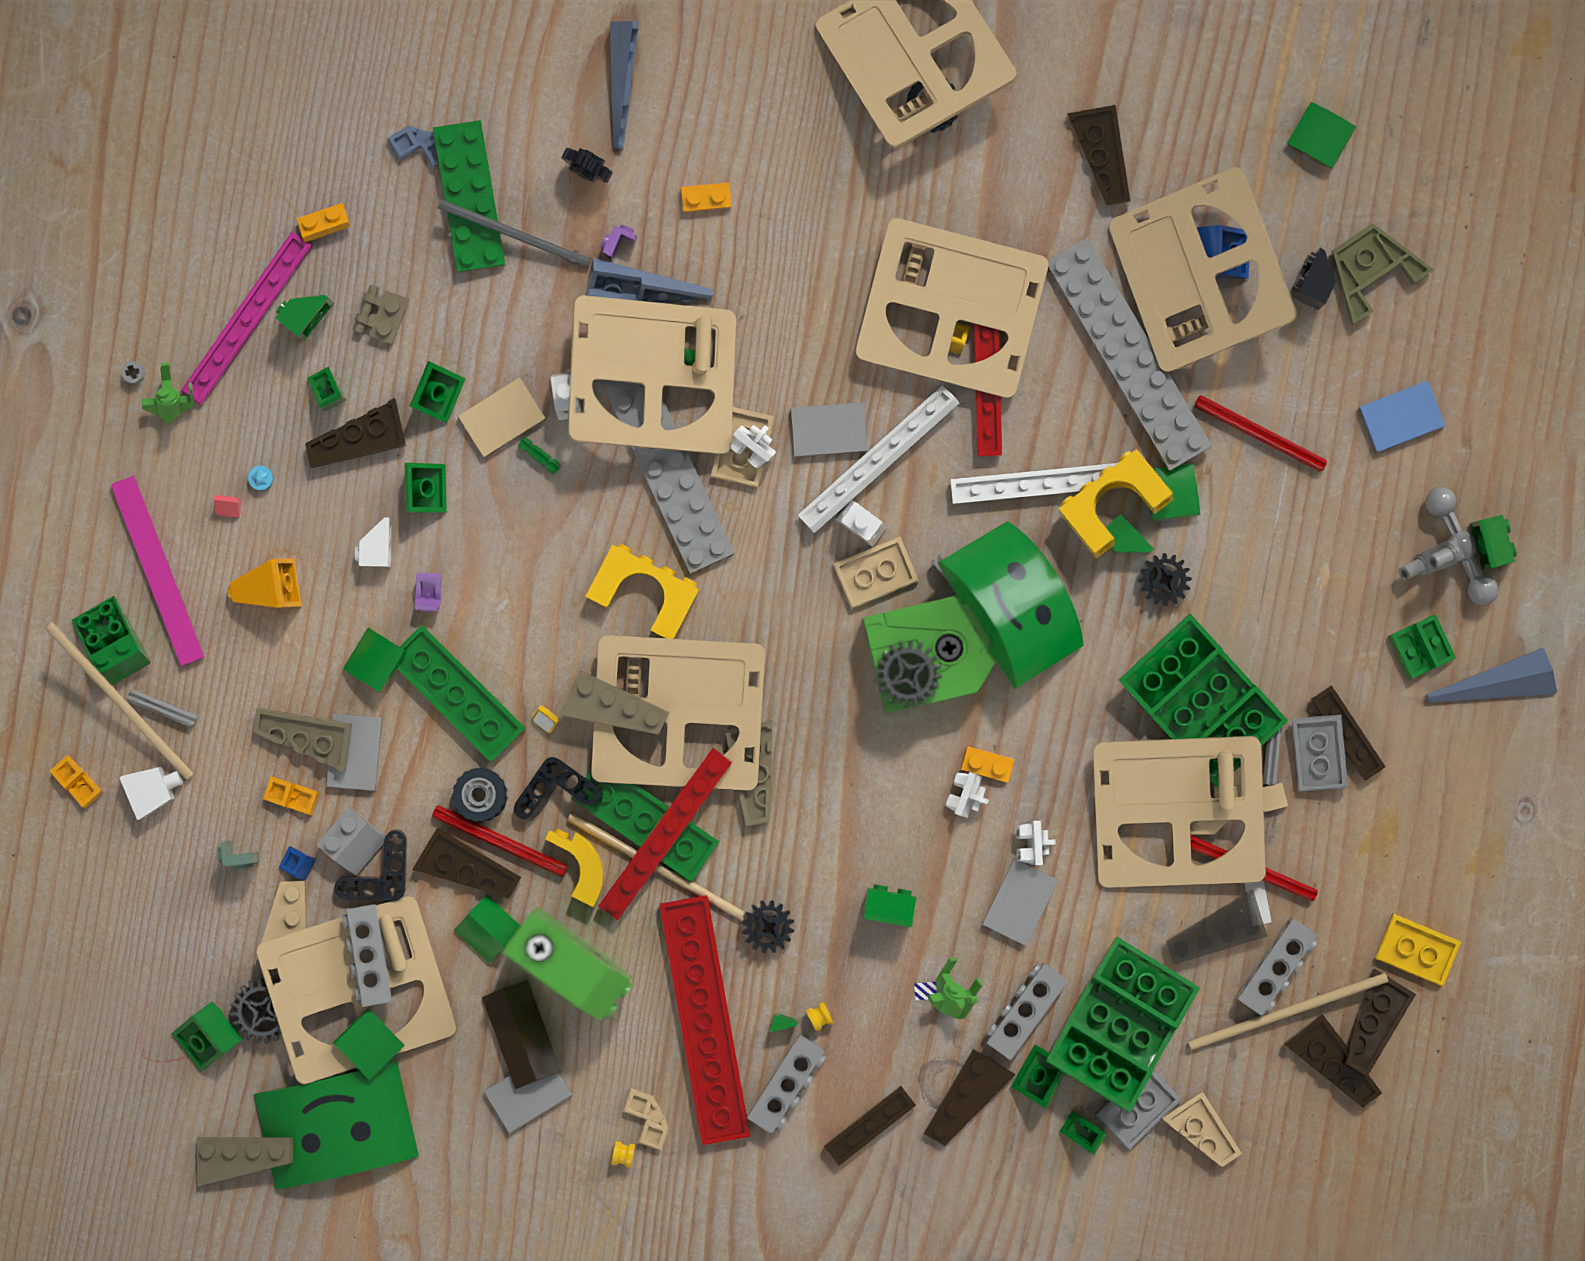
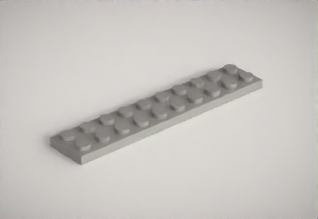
[1048,237,1212,471]
[601,380,734,574]

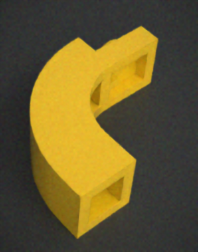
[545,828,604,907]

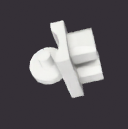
[730,425,776,469]
[946,772,989,818]
[1015,821,1056,865]

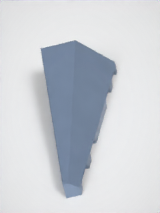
[610,21,639,150]
[585,258,713,304]
[1426,648,1557,702]

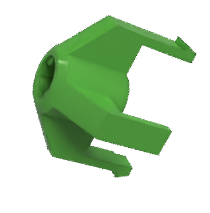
[142,363,194,423]
[928,958,983,1019]

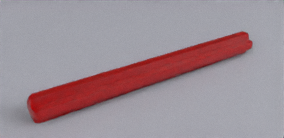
[1194,395,1327,472]
[432,805,567,877]
[1190,835,1318,901]

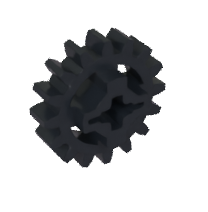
[561,147,613,183]
[1138,553,1192,606]
[741,900,794,953]

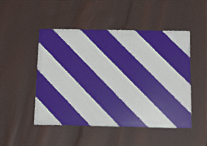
[914,982,937,1000]

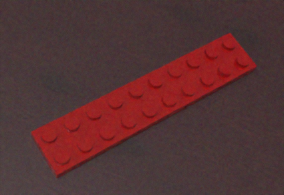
[659,895,750,1145]

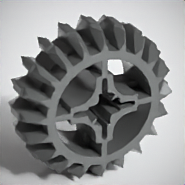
[875,641,942,707]
[230,977,282,1044]

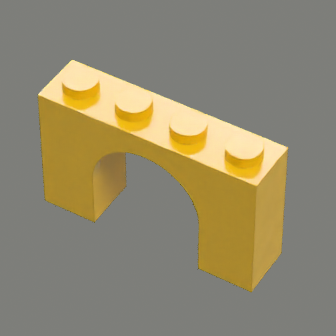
[1059,449,1174,559]
[586,543,700,639]

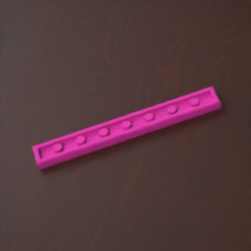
[181,232,313,405]
[111,476,205,666]

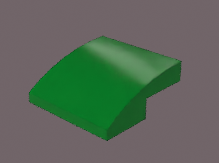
[1287,102,1356,169]
[1150,463,1200,522]
[1388,614,1456,680]
[343,627,407,693]
[333,1008,405,1080]

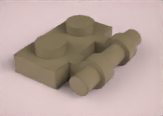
[353,285,409,345]

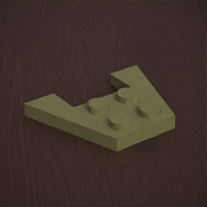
[1331,223,1434,325]

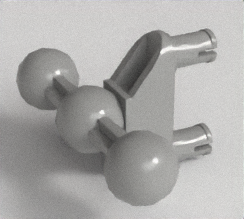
[1399,487,1498,605]

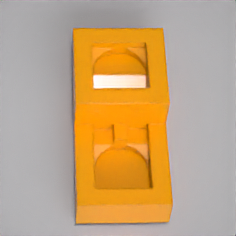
[50,754,104,809]
[263,776,321,815]

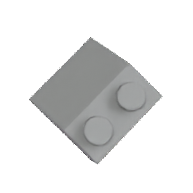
[316,807,385,876]

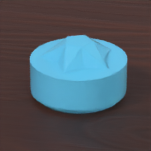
[248,466,274,490]

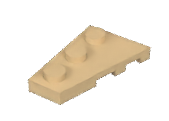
[261,881,307,943]
[1161,1091,1242,1167]

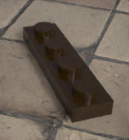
[1311,685,1386,780]
[824,1085,916,1166]

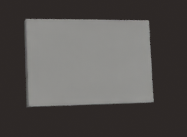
[791,402,867,457]
[326,714,383,791]
[1292,714,1348,792]
[982,858,1058,946]
[1095,1071,1182,1150]
[484,1073,572,1133]

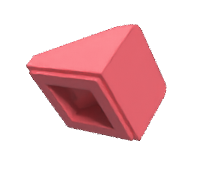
[214,495,242,518]

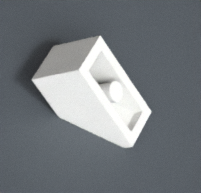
[355,517,392,567]

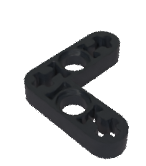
[514,757,603,821]
[334,829,407,901]

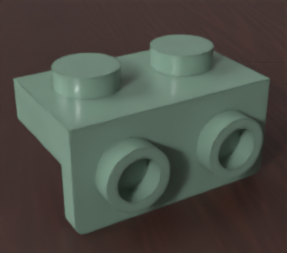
[217,840,259,870]

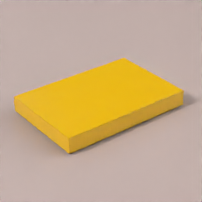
[1374,913,1461,987]

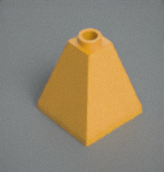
[227,558,302,608]

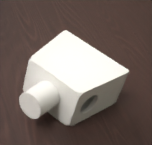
[551,372,582,420]
[835,501,887,547]
[119,767,183,820]

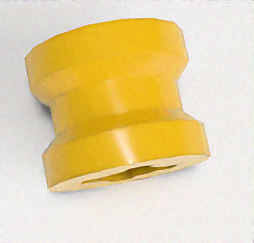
[806,1001,834,1032]
[611,1141,635,1168]

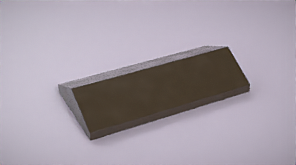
[482,980,562,1089]

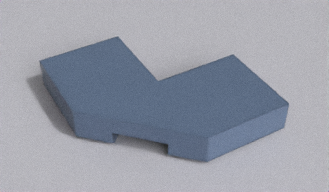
[387,126,439,169]

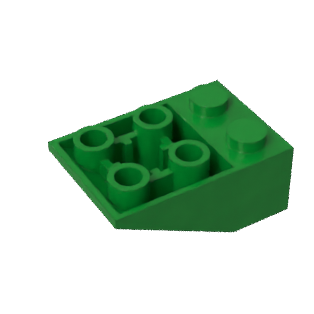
[72,596,151,685]

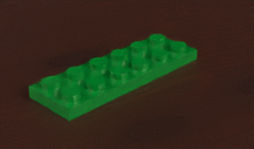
[433,120,505,273]
[397,625,526,762]
[571,769,720,882]

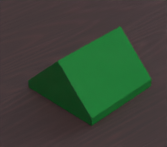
[409,361,466,423]
[404,463,447,514]
[454,895,521,963]
[1011,1044,1065,1109]

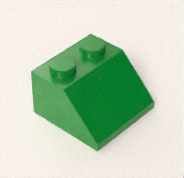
[275,295,334,341]
[1470,515,1517,570]
[863,884,917,928]
[171,1001,243,1072]

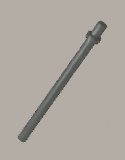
[438,199,591,268]

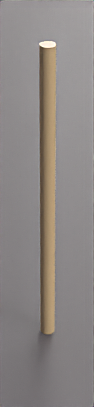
[44,621,193,780]
[567,812,748,921]
[1188,973,1389,1051]

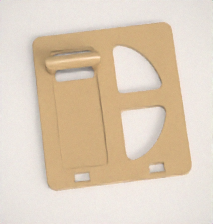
[816,0,1017,148]
[1109,167,1296,372]
[856,218,1048,398]
[568,295,736,454]
[591,635,765,790]
[1093,736,1266,887]
[257,896,456,1084]

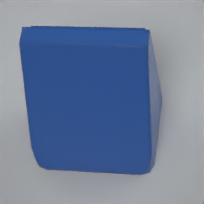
[279,846,316,880]

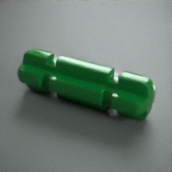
[518,437,561,474]

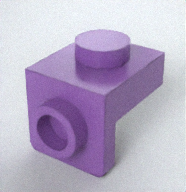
[601,225,637,259]
[414,573,442,612]

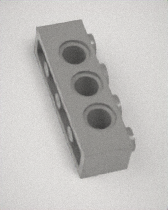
[342,904,392,1007]
[1235,917,1317,1016]
[985,962,1068,1060]
[747,1033,826,1134]

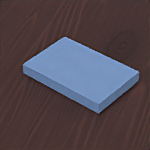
[1359,381,1446,452]

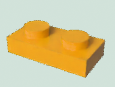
[681,182,732,212]
[297,203,351,242]
[961,746,1015,783]

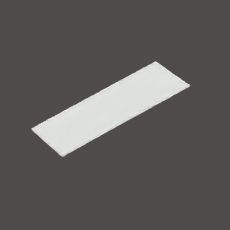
[1244,880,1271,926]

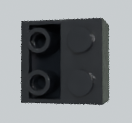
[1291,248,1336,310]

